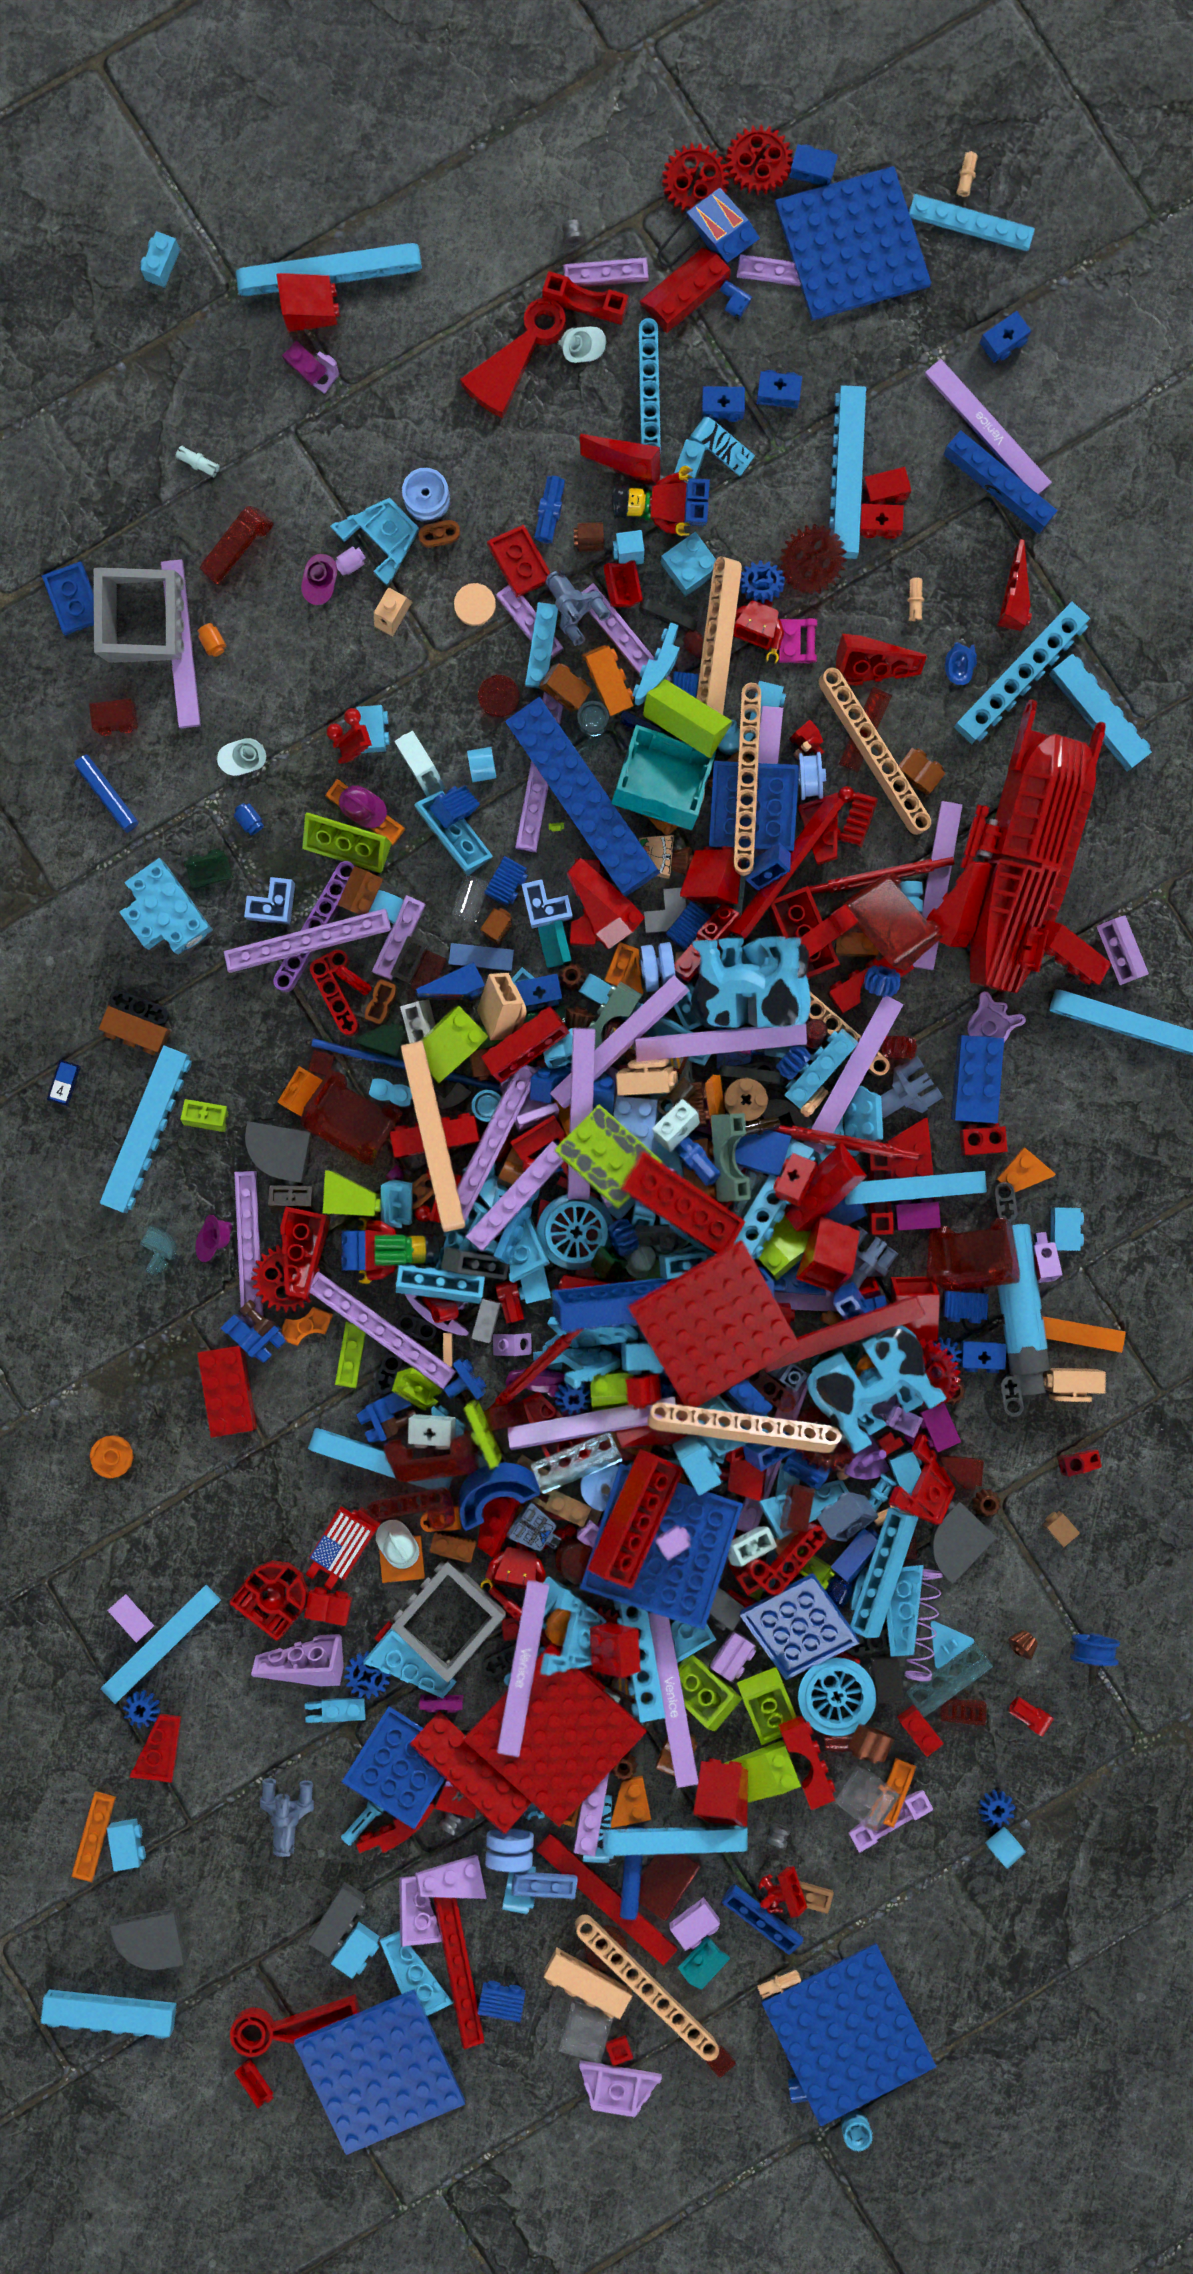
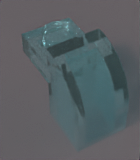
[140,1225,177,1275]

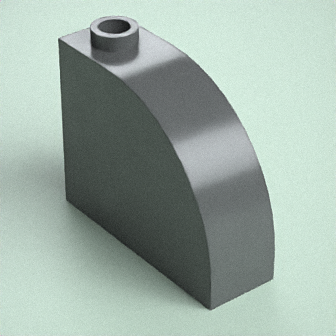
[245,1121,313,1186]
[930,1499,997,1584]
[110,1907,188,1970]

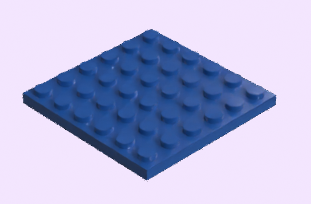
[775,166,931,321]
[580,1463,743,1630]
[761,1943,936,2127]
[294,1989,465,2155]

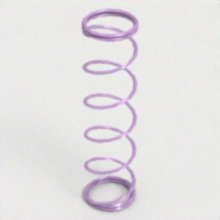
[904,1569,943,1681]

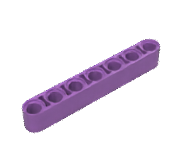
[273,861,354,992]

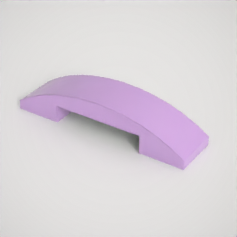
[405,1294,470,1336]
[848,1790,934,1853]

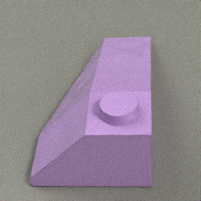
[251,1634,344,1686]

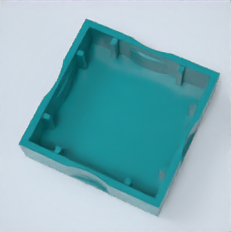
[611,725,716,831]

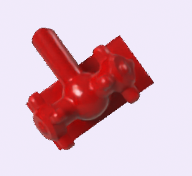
[758,1866,808,1918]

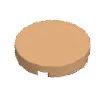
[454,583,496,626]

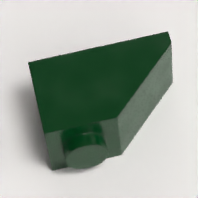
[591,1246,629,1281]

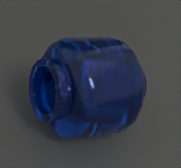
[825,1575,853,1607]

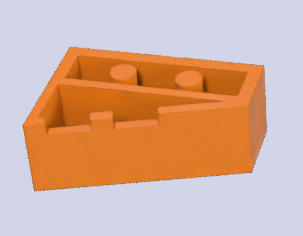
[581,645,635,716]

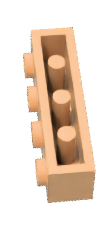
[544,1947,632,2019]

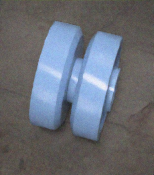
[402,468,450,522]
[640,942,675,992]
[486,1828,534,1872]

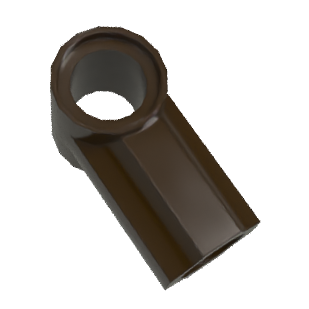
[657,1077,698,1116]

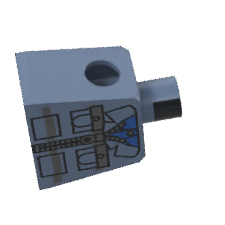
[506,1501,561,1551]

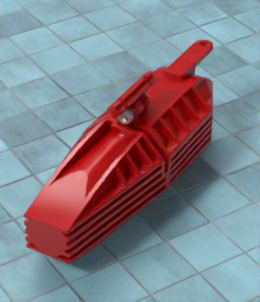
[960,700,1106,993]

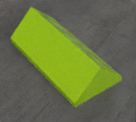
[643,679,733,759]
[303,812,392,873]

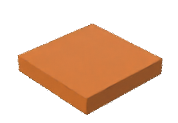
[379,1535,425,1583]

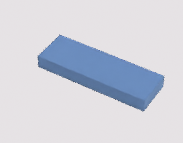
[449,943,514,972]
[511,1872,578,1899]

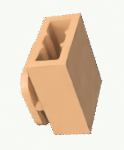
[477,973,526,1041]
[616,1058,678,1095]
[1043,1368,1105,1402]

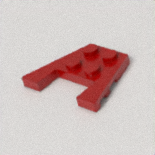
[888,1434,956,1525]

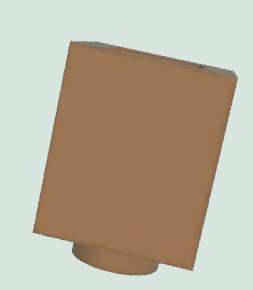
[1043,1511,1080,1547]

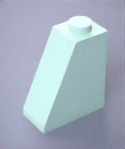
[395,731,446,797]

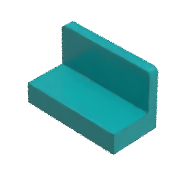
[538,919,572,968]
[678,1936,730,1989]

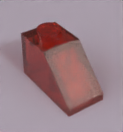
[938,1455,984,1489]

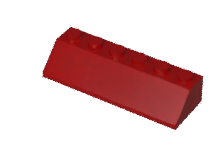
[587,1449,684,1589]

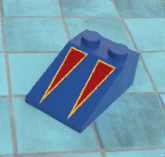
[686,188,760,264]
[415,962,485,1001]

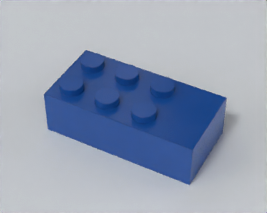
[951,1035,1004,1123]

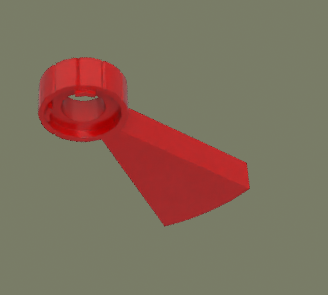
[460,298,566,418]
[230,1994,360,2057]

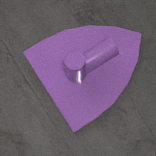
[844,1433,890,1480]

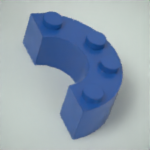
[530,1063,615,1115]
[459,1463,540,1531]

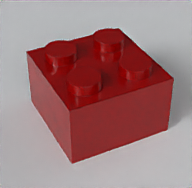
[589,1622,641,1678]

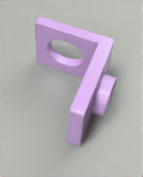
[313,351,339,394]
[493,1333,532,1356]

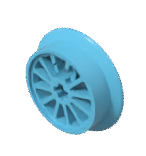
[537,1194,613,1270]
[798,1658,876,1736]

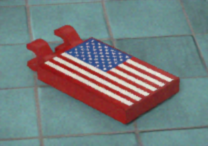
[306,1506,377,1591]

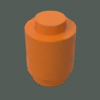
[198,623,226,657]

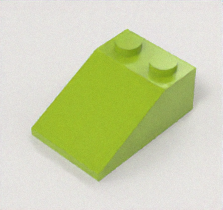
[421,1006,489,1083]
[750,1215,811,1281]
[678,1654,743,1731]
[737,1667,797,1745]
[724,1740,801,1802]

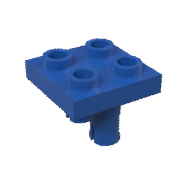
[444,1357,486,1399]

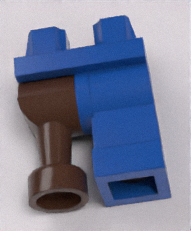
[221,1300,287,1363]
[357,1392,418,1443]

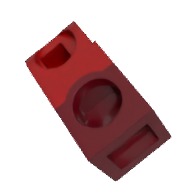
[1057,1449,1102,1477]

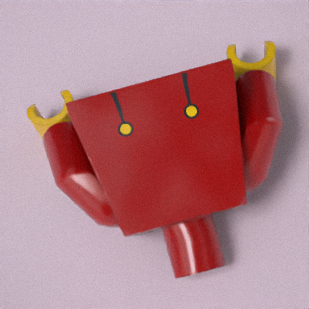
[733,599,784,664]
[480,1542,546,1590]

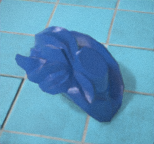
[945,642,977,685]

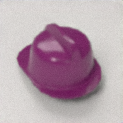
[301,554,337,605]
[339,786,387,828]
[195,1215,232,1262]

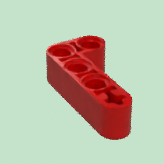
[800,904,859,958]
[310,949,360,1036]
[744,1523,827,1595]

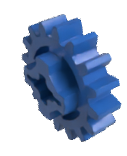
[739,561,785,603]
[344,1650,391,1699]

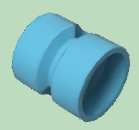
[895,881,923,914]
[841,2110,872,2151]

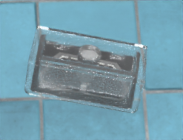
[452,875,489,922]

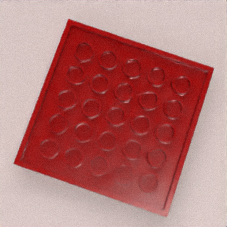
[628,1240,800,1408]
[463,1643,647,1827]

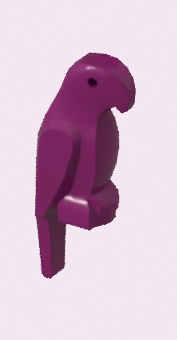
[506,1368,587,1397]

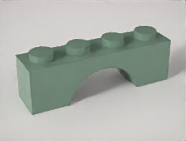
[588,982,642,1050]
[711,1113,751,1202]

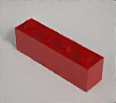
[1043,920,1111,985]
[481,1007,570,1083]

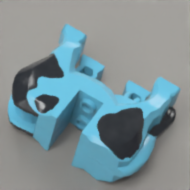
[691,937,811,1028]
[807,1325,946,1453]

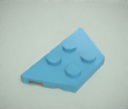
[844,1086,883,1159]

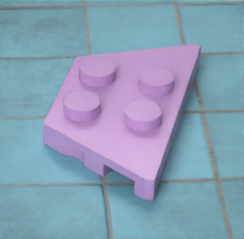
[579,2060,662,2117]

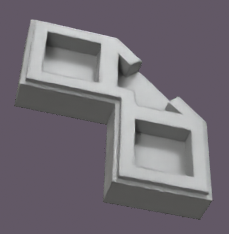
[644,888,686,934]

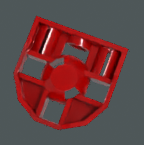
[229,1560,309,1641]

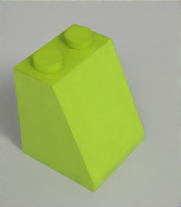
[323,1170,381,1216]
[590,1370,633,1412]

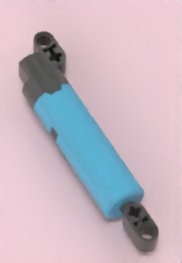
[989,1182,1051,1417]

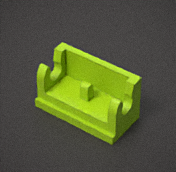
[180,1099,228,1132]
[392,1368,443,1410]
[788,1550,835,1590]

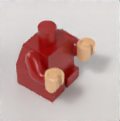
[789,720,824,760]

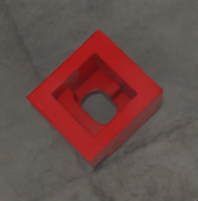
[876,1431,904,1456]

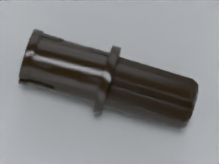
[743,1117,780,1137]

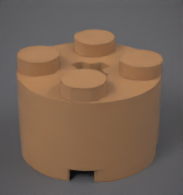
[723,1078,768,1122]

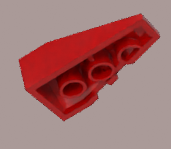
[580,434,660,486]
[997,539,1032,631]
[836,633,927,686]
[567,858,645,949]
[926,862,991,948]
[280,1206,331,1299]
[520,1392,594,1481]
[614,1396,699,1448]

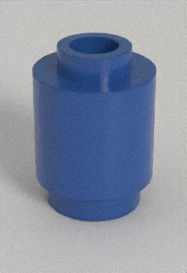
[234,803,264,836]

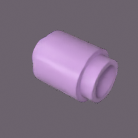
[335,546,366,576]

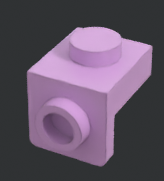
[886,1405,923,1438]

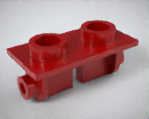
[1018,926,1049,972]
[234,2058,274,2109]

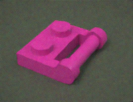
[779,618,817,663]

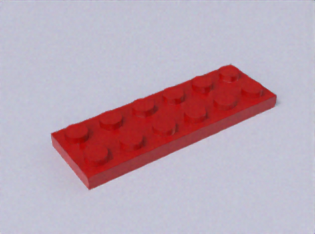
[620,1151,746,1254]
[410,1711,532,1835]

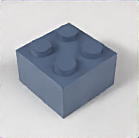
[816,1492,879,1542]

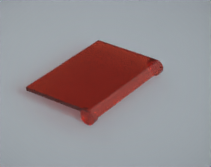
[639,1853,701,1921]

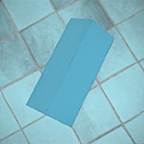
[414,791,493,877]

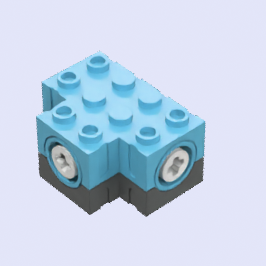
[120,858,216,957]

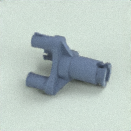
[546,570,611,646]
[881,1056,944,1118]
[840,1225,899,1289]
[260,1778,314,1857]

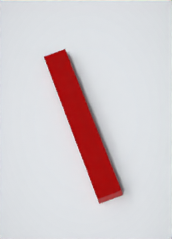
[730,796,844,939]
[764,1295,925,1373]
[536,1832,678,1966]
[433,1897,485,2049]

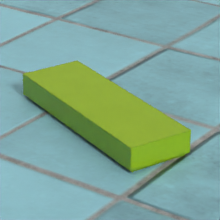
[335,1322,366,1388]

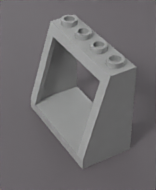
[94,568,184,663]
[391,1559,506,1682]

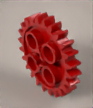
[725,125,793,195]
[662,143,729,213]
[251,1245,320,1313]
[919,1339,961,1406]

